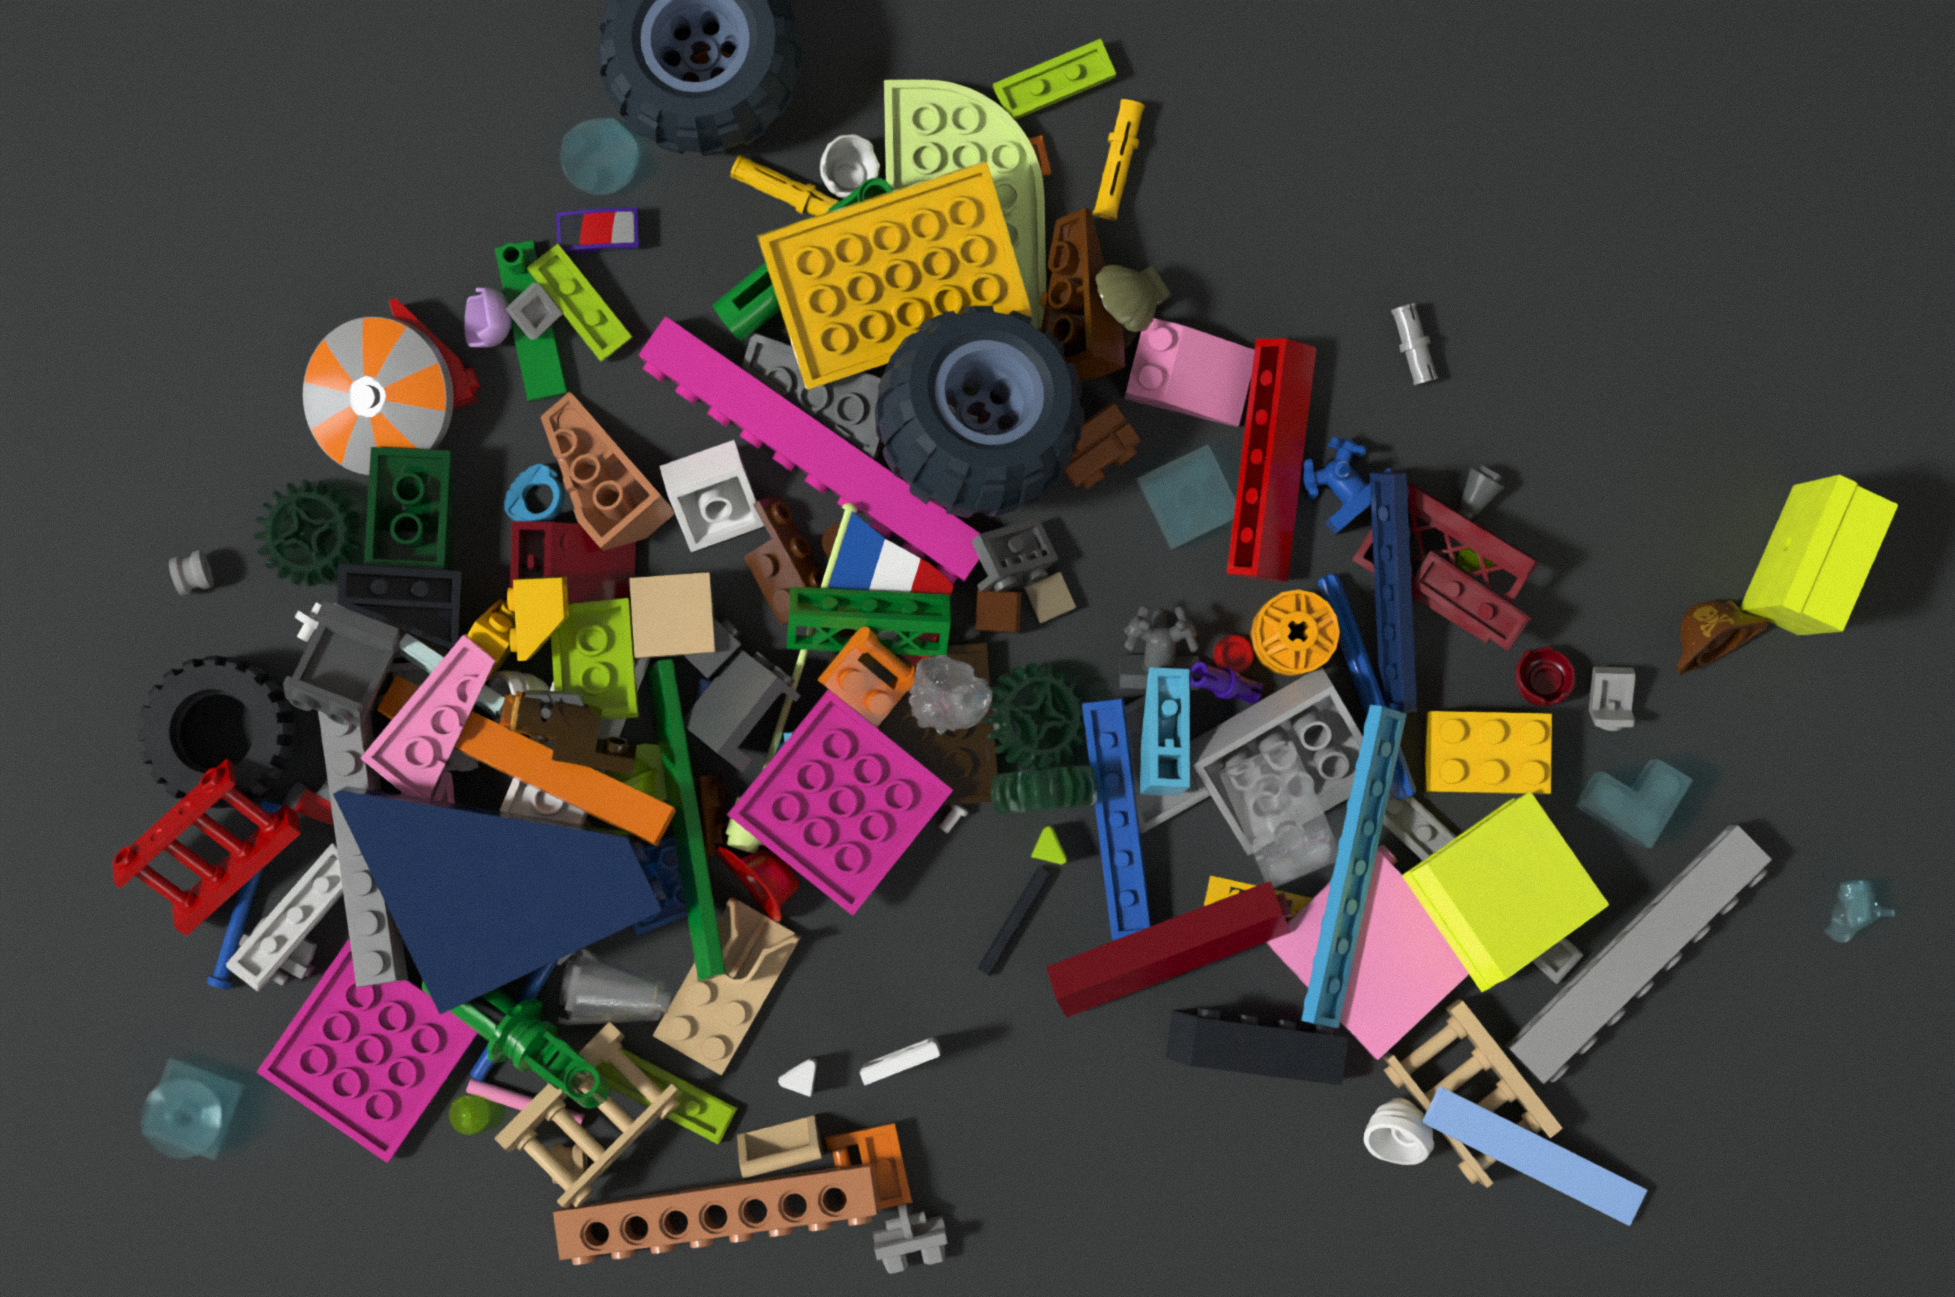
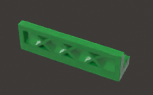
[787,586,951,657]

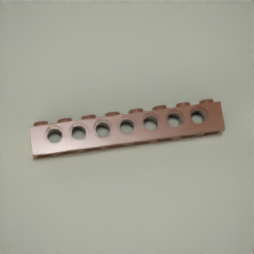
[553,1162,881,1265]

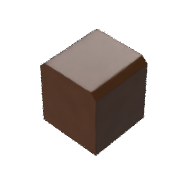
[975,590,1021,634]

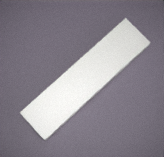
[226,844,343,992]

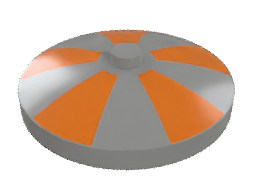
[303,317,454,475]

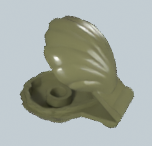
[1095,265,1172,349]

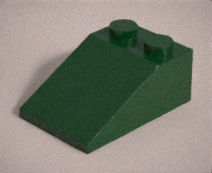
[364,447,454,571]

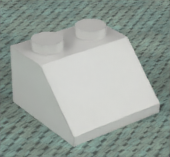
[659,440,764,552]

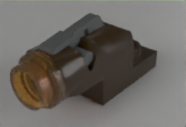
[500,690,637,774]

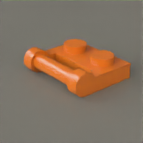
[818,627,922,728]
[825,1122,912,1209]

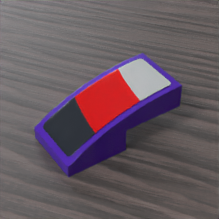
[556,208,639,253]

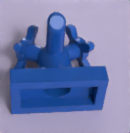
[1302,436,1392,535]

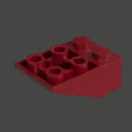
[510,521,636,606]

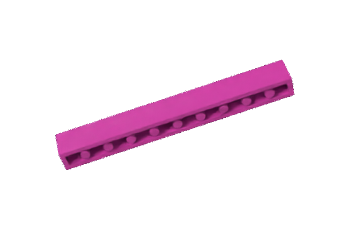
[639,316,980,584]

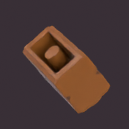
[1063,402,1141,490]

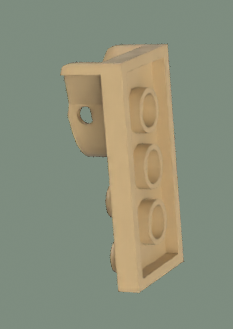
[653,897,802,1076]

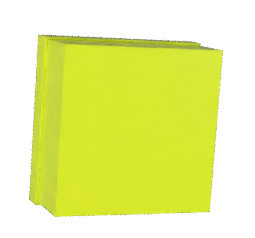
[1739,475,1898,635]
[1401,791,1609,992]

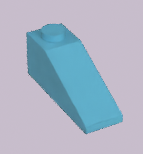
[1140,667,1190,796]

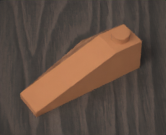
[540,391,675,551]

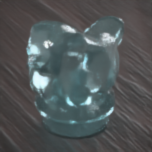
[1825,880,1895,943]

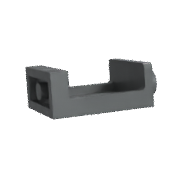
[283,600,400,727]
[683,648,801,772]

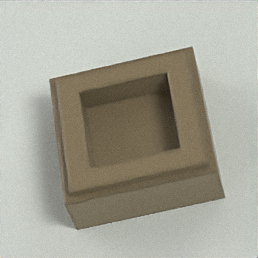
[1024,572,1076,624]

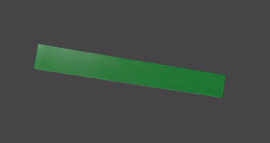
[646,659,725,981]

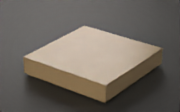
[630,572,716,659]

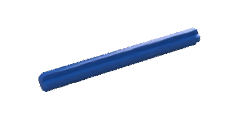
[1318,573,1416,800]

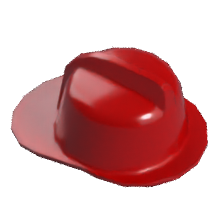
[717,847,799,922]

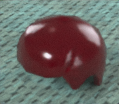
[1515,646,1575,707]

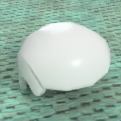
[820,134,880,199]

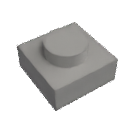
[505,283,563,340]

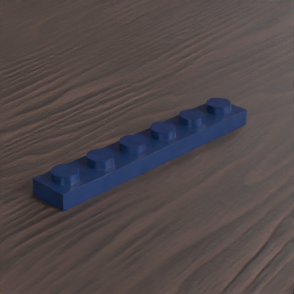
[1370,472,1418,713]

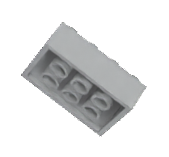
[1190,666,1363,855]

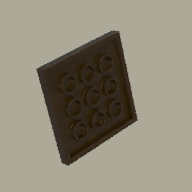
[828,643,1000,806]

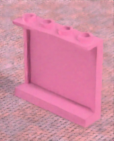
[1266,844,1469,1060]

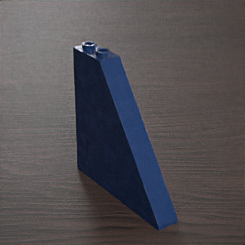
[333,786,667,1014]

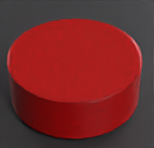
[1213,635,1254,674]

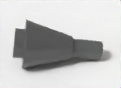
[1459,465,1505,519]

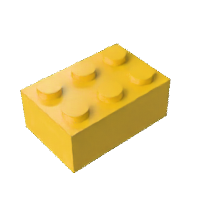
[1424,711,1552,794]

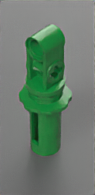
[712,177,894,342]
[422,981,609,1108]

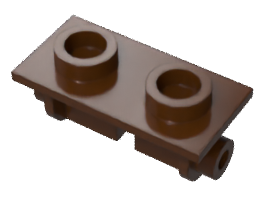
[693,775,729,856]

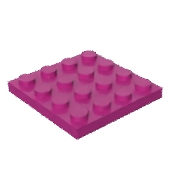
[727,689,953,916]
[257,940,478,1163]

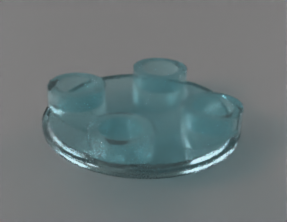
[560,118,639,195]

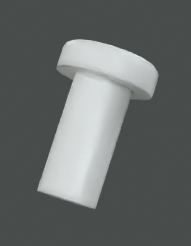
[939,804,968,833]

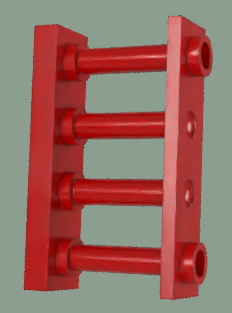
[112,759,301,936]

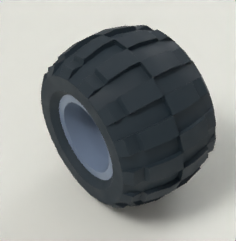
[597,0,802,156]
[874,306,1084,518]

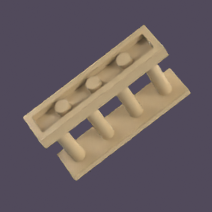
[1383,999,1563,1188]
[494,1022,681,1209]

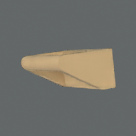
[737,1114,825,1178]

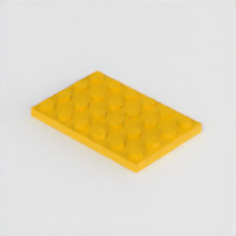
[757,161,1033,390]

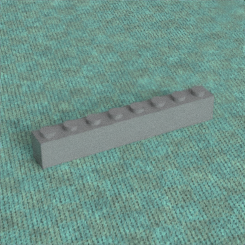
[318,709,408,987]
[1504,825,1772,1084]

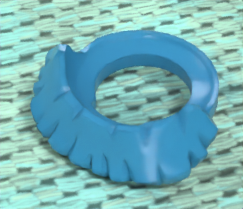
[504,463,565,522]

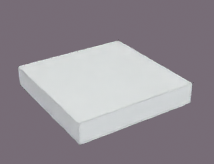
[860,1037,941,1086]

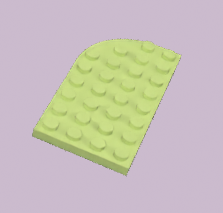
[884,80,1047,395]

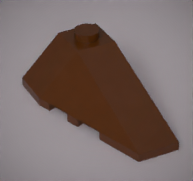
[1036,208,1125,379]

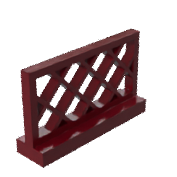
[1352,480,1541,643]

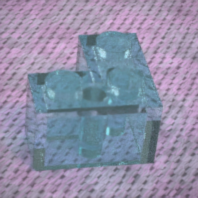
[1575,759,1693,848]

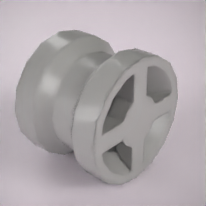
[169,550,214,596]

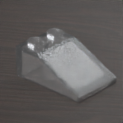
[1218,740,1339,888]

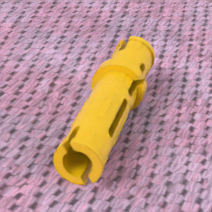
[1093,99,1145,221]
[730,154,839,216]

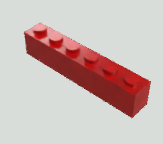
[1227,338,1317,582]

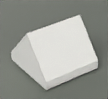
[778,1057,817,1097]

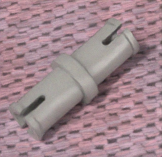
[1391,303,1438,386]

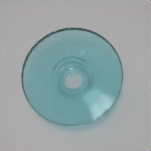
[141,1078,223,1159]

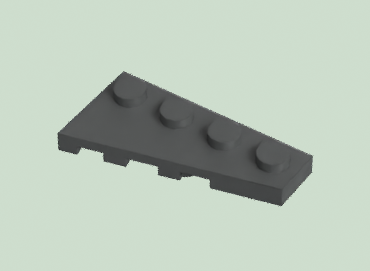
[741,332,882,460]

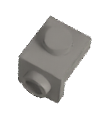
[1589,667,1635,731]

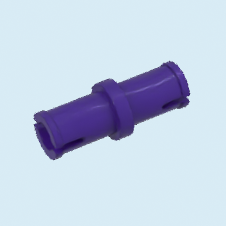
[1189,662,1263,704]

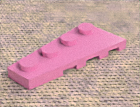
[360,634,496,799]

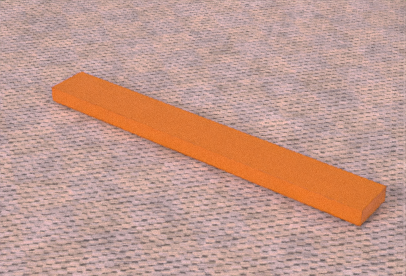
[377,675,676,846]

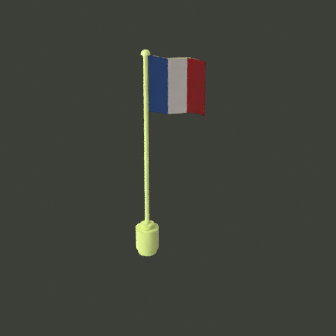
[726,502,954,853]

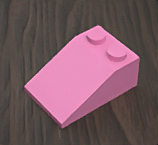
[1124,318,1255,427]

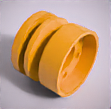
[1250,589,1340,677]

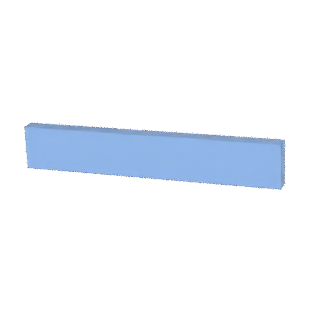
[1422,1086,1647,1226]

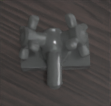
[1119,605,1200,690]

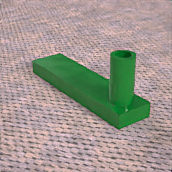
[495,240,568,403]

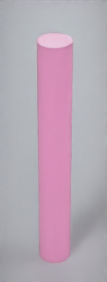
[466,1077,585,1126]

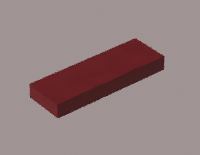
[1411,551,1532,651]

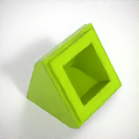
[1030,826,1067,865]

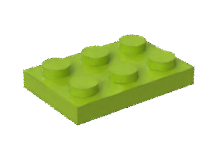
[551,598,639,721]

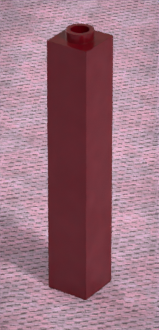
[1046,881,1292,1018]

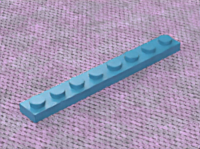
[1302,704,1407,1028]

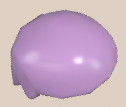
[465,287,512,347]

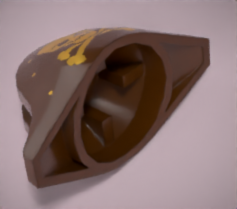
[1676,600,1768,676]

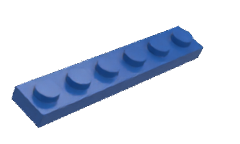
[1082,698,1152,940]

